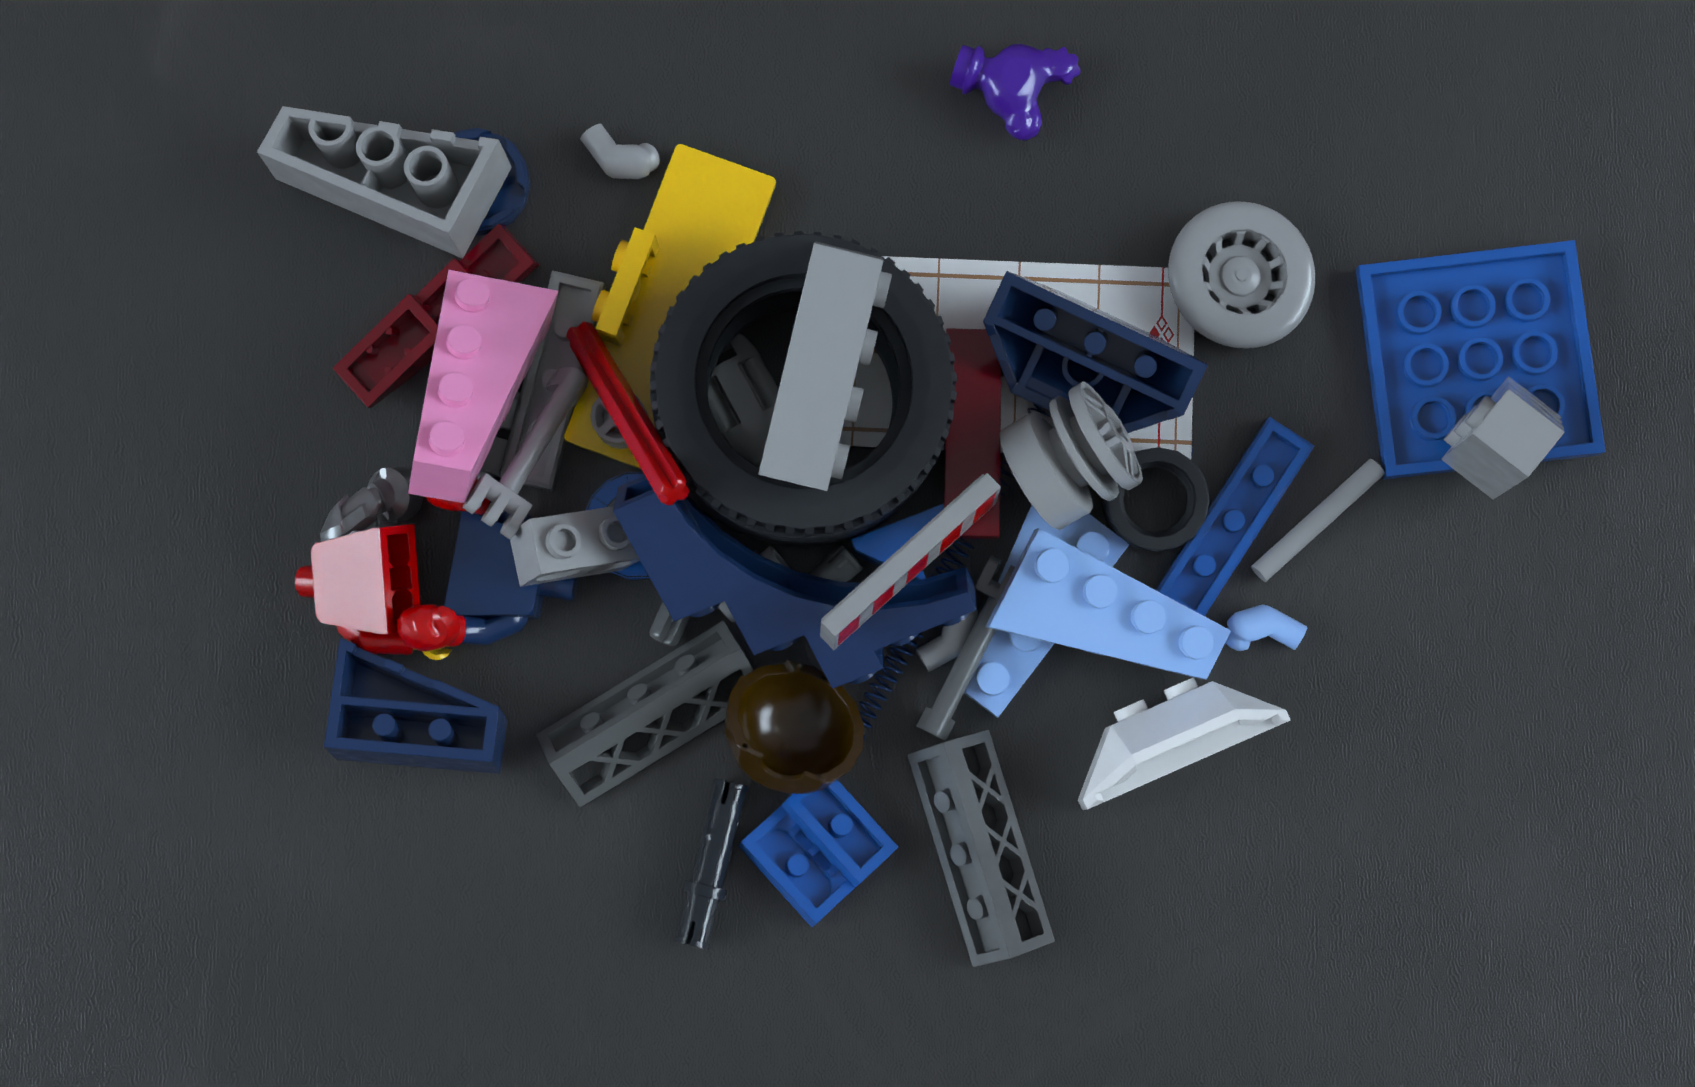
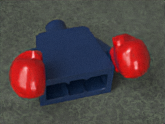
[397,479,578,652]

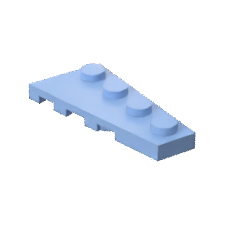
[964,504,1130,718]
[985,528,1231,680]

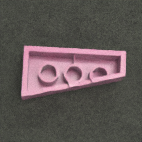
[408,270,559,503]

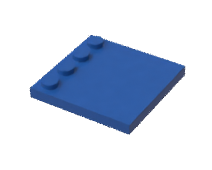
[1356,240,1606,480]

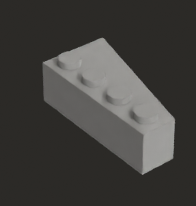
[257,106,512,259]
[758,242,892,491]

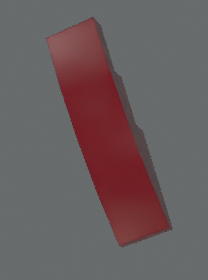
[332,223,540,408]
[943,328,1001,539]

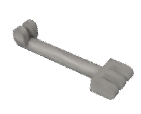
[462,367,588,539]

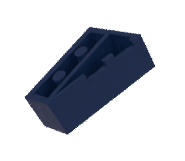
[324,638,507,774]

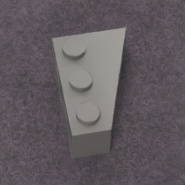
[1441,376,1565,500]

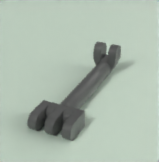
[916,555,1015,741]

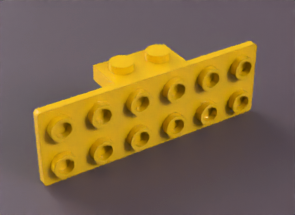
[564,144,776,469]

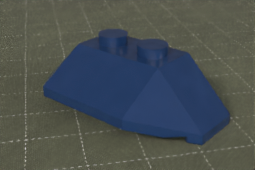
[983,271,1208,433]

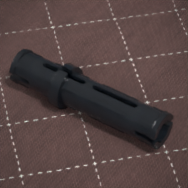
[675,778,749,950]

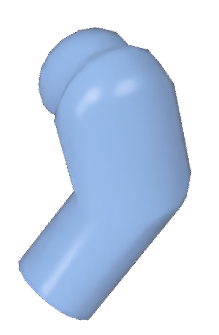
[1225,605,1307,651]

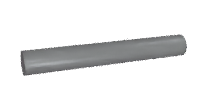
[1251,459,1385,582]

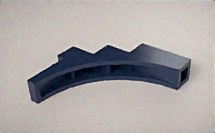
[613,476,977,689]

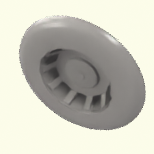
[1168,201,1315,349]

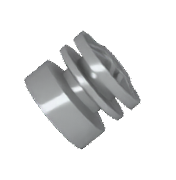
[999,381,1143,530]

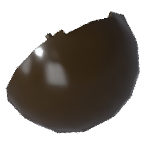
[724,660,864,794]

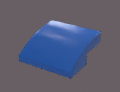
[738,781,898,928]

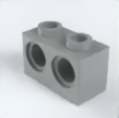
[510,506,640,587]

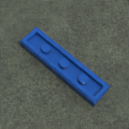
[1155,416,1315,616]

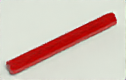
[566,321,689,506]

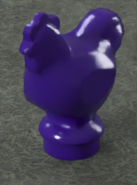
[949,44,1081,141]

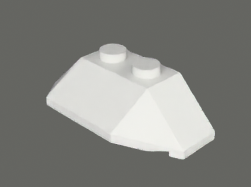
[1078,677,1290,810]

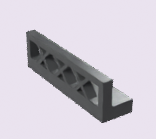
[536,621,754,808]
[908,730,1055,967]

